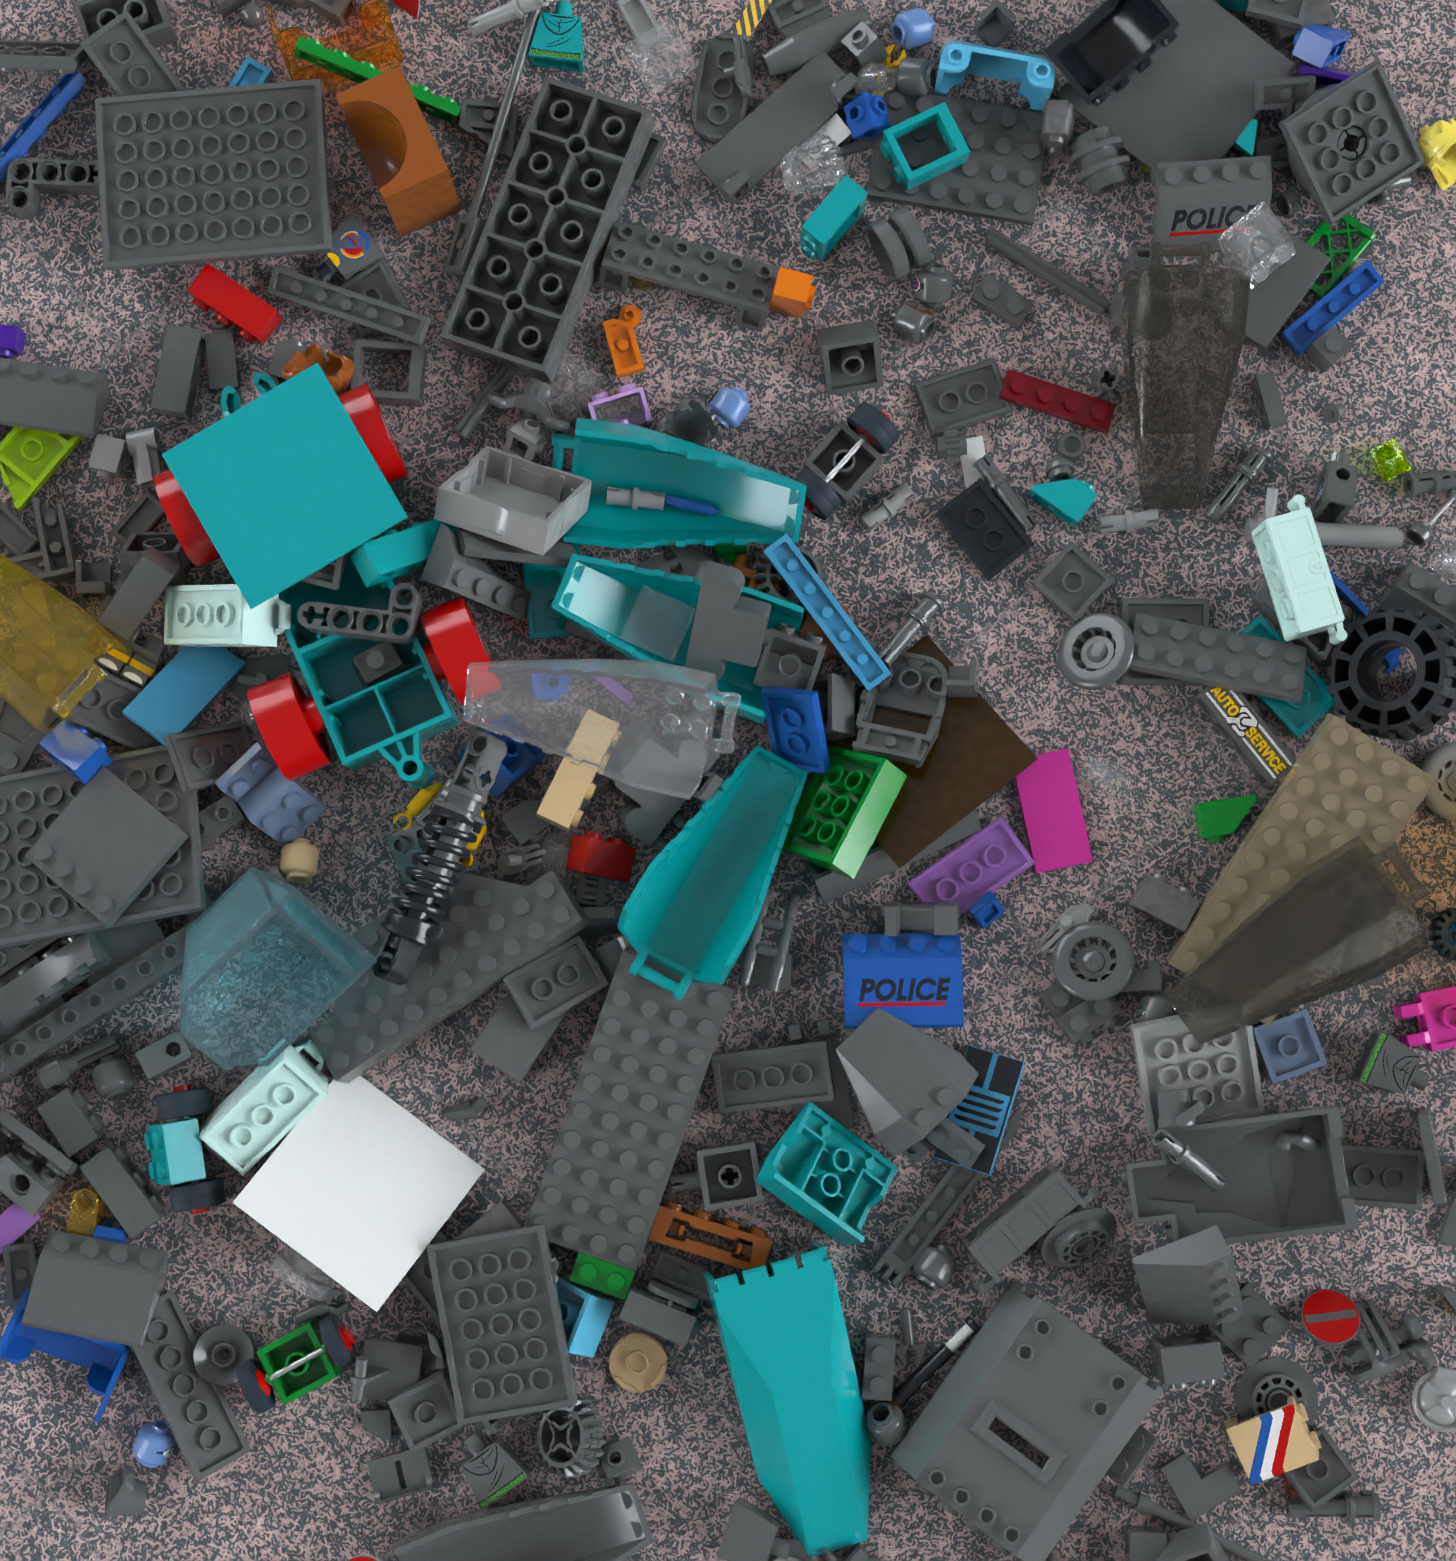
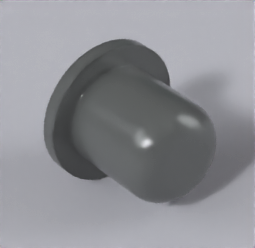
[1323,403,1346,423]

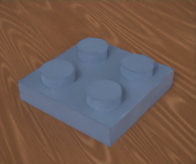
[1252,1009,1328,1084]

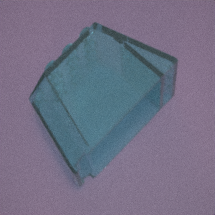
[180,866,377,1070]

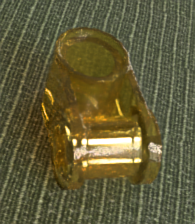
[65,1184,105,1237]

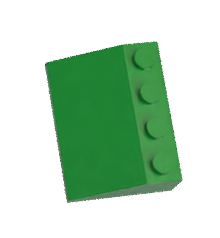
[782,745,907,879]

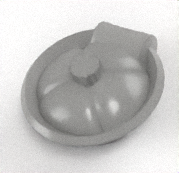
[1412,1366,1456,1432]

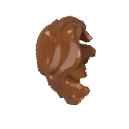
[282,343,354,395]

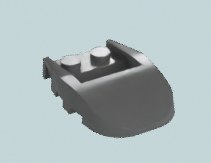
[852,651,949,768]

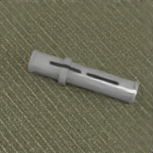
[467,0,549,37]

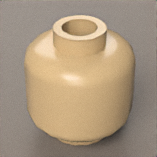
[280,838,319,883]

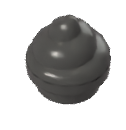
[1045,455,1074,482]

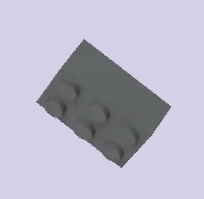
[71,0,179,49]

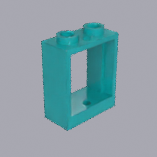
[880,102,970,191]
[800,175,868,263]

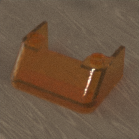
[265,0,403,94]

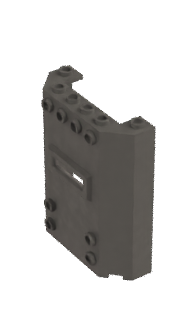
[891,1278,1164,1561]

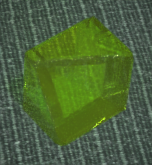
[1369,437,1411,481]

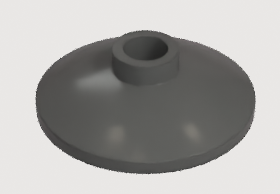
[193,1324,254,1386]

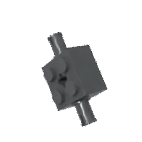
[670,1140,765,1211]

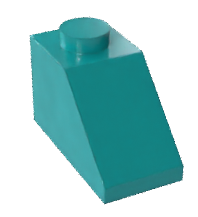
[1027,478,1098,528]

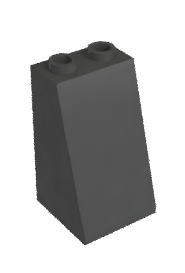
[470,993,570,1083]

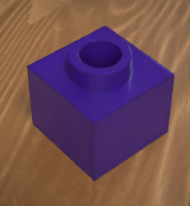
[0,324,26,359]

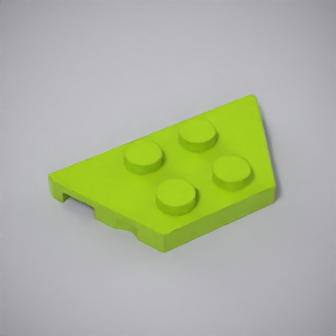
[0,427,84,512]

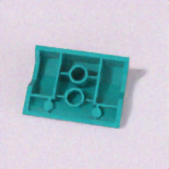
[755,1102,898,1246]

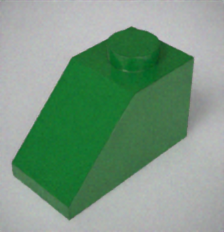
[1193,794,1257,844]

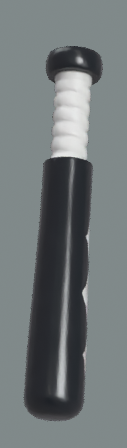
[892,1316,980,1409]

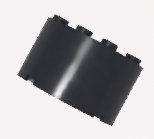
[1044,0,1180,107]

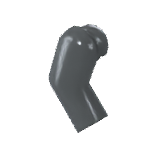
[1372,173,1411,206]
[1275,1130,1321,1153]

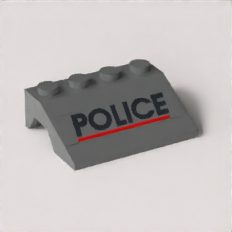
[1149,155,1272,255]

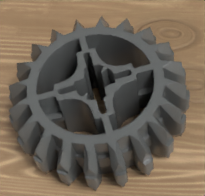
[752,540,830,614]
[533,1395,607,1478]

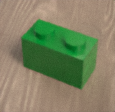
[569,1252,635,1300]

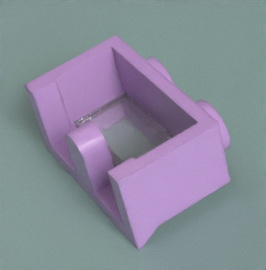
[587,383,652,425]

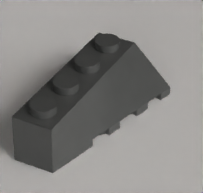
[420,524,532,620]
[0,932,113,1028]

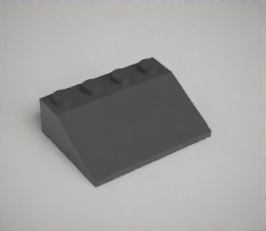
[1132,1225,1244,1325]
[22,1229,169,1348]

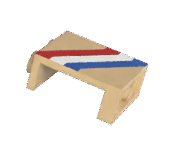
[1226,1395,1322,1485]

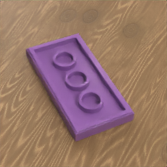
[907,815,1036,916]

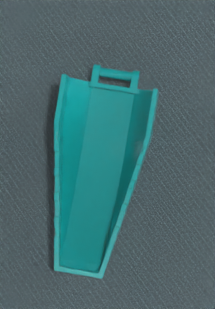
[551,418,807,549]
[551,553,804,724]
[617,745,808,1001]

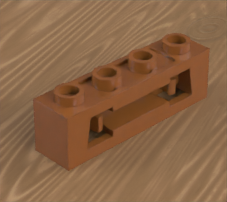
[648,1200,772,1270]

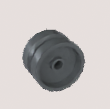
[866,206,932,282]

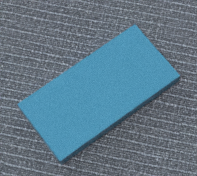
[123,646,246,747]

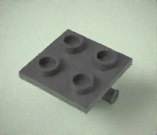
[350,1337,424,1402]

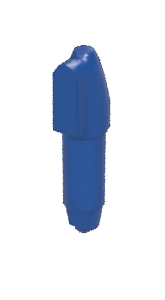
[665,496,718,515]

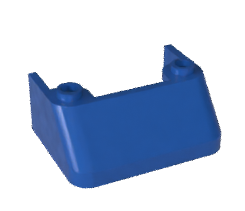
[0,1288,131,1423]

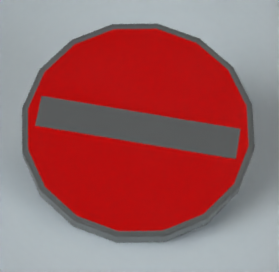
[1300,1289,1361,1346]

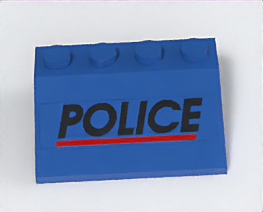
[841,932,964,1029]

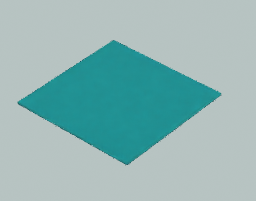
[162,362,408,609]

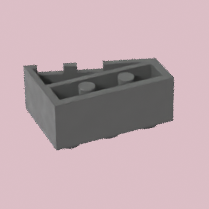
[1250,575,1350,664]

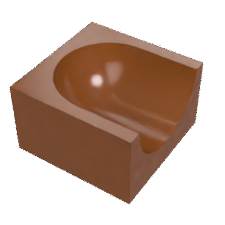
[335,66,462,237]

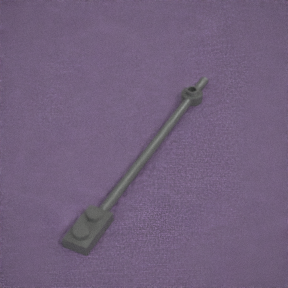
[443,0,553,276]

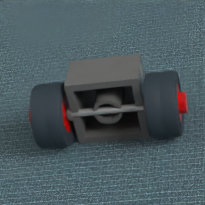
[793,402,900,520]

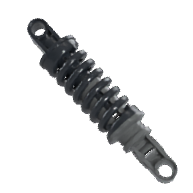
[372,730,507,986]

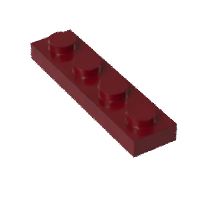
[998,369,1116,434]

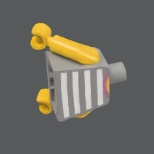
[393,779,487,867]

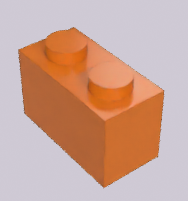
[768,267,816,319]

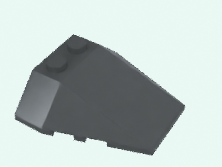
[835,1008,979,1157]

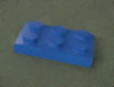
[761,685,831,774]

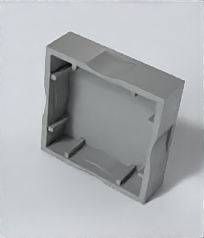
[434,446,592,556]

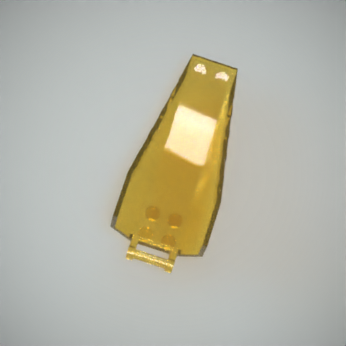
[0,553,131,734]

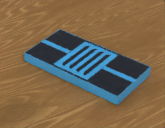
[934,1045,1026,1176]

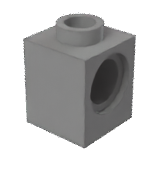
[88,434,130,481]

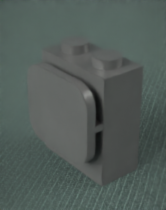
[619,1278,701,1346]

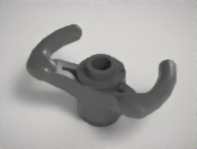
[488,376,570,431]

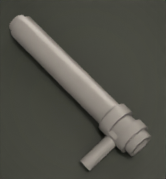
[1244,487,1404,550]

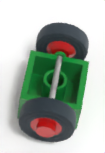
[236,1314,358,1414]

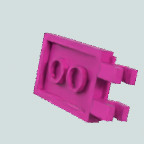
[1393,985,1456,1051]

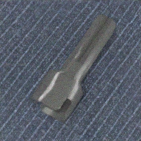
[35,1035,120,1091]

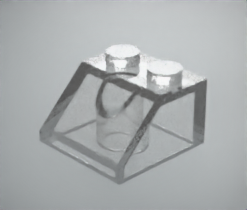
[1217,200,1296,289]

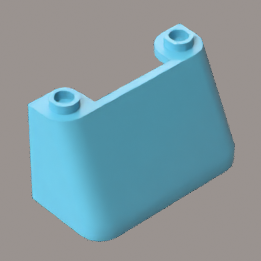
[933,40,1055,113]

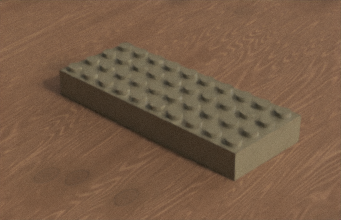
[1166,713,1437,1027]

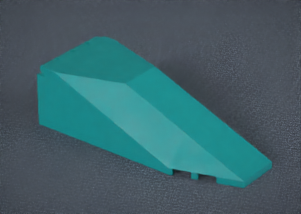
[702,1240,872,1558]

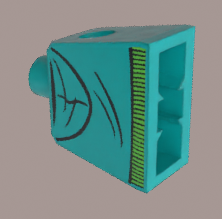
[529,1,584,72]

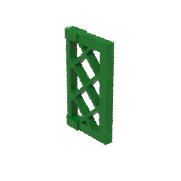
[1306,214,1376,299]

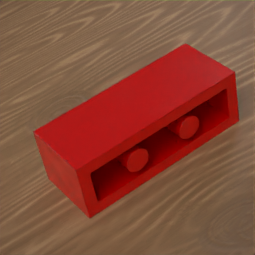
[187,263,282,345]

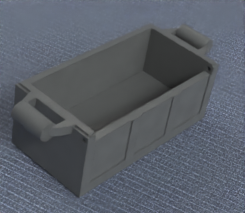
[961,1165,1099,1294]

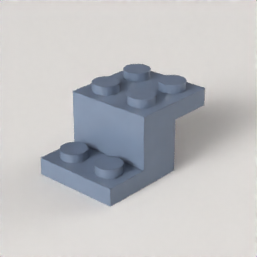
[215,742,328,846]

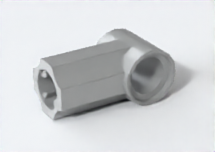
[126,427,162,487]

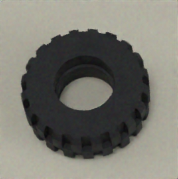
[1327,606,1456,741]

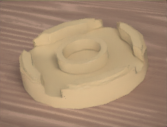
[609,1332,667,1393]

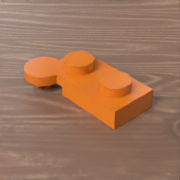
[602,305,645,378]

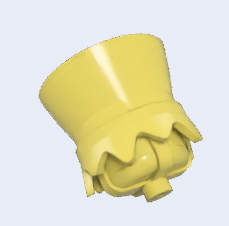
[1418,118,1456,190]

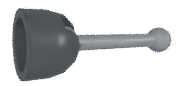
[1406,489,1456,547]

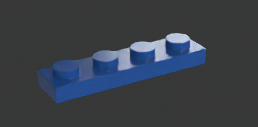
[1279,260,1385,356]

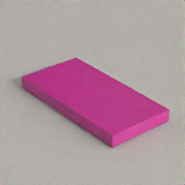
[1014,748,1093,873]

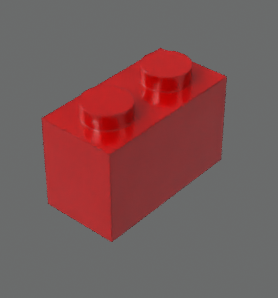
[566,831,636,882]

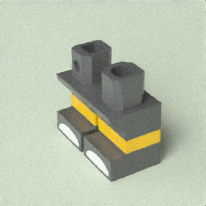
[95,627,166,688]

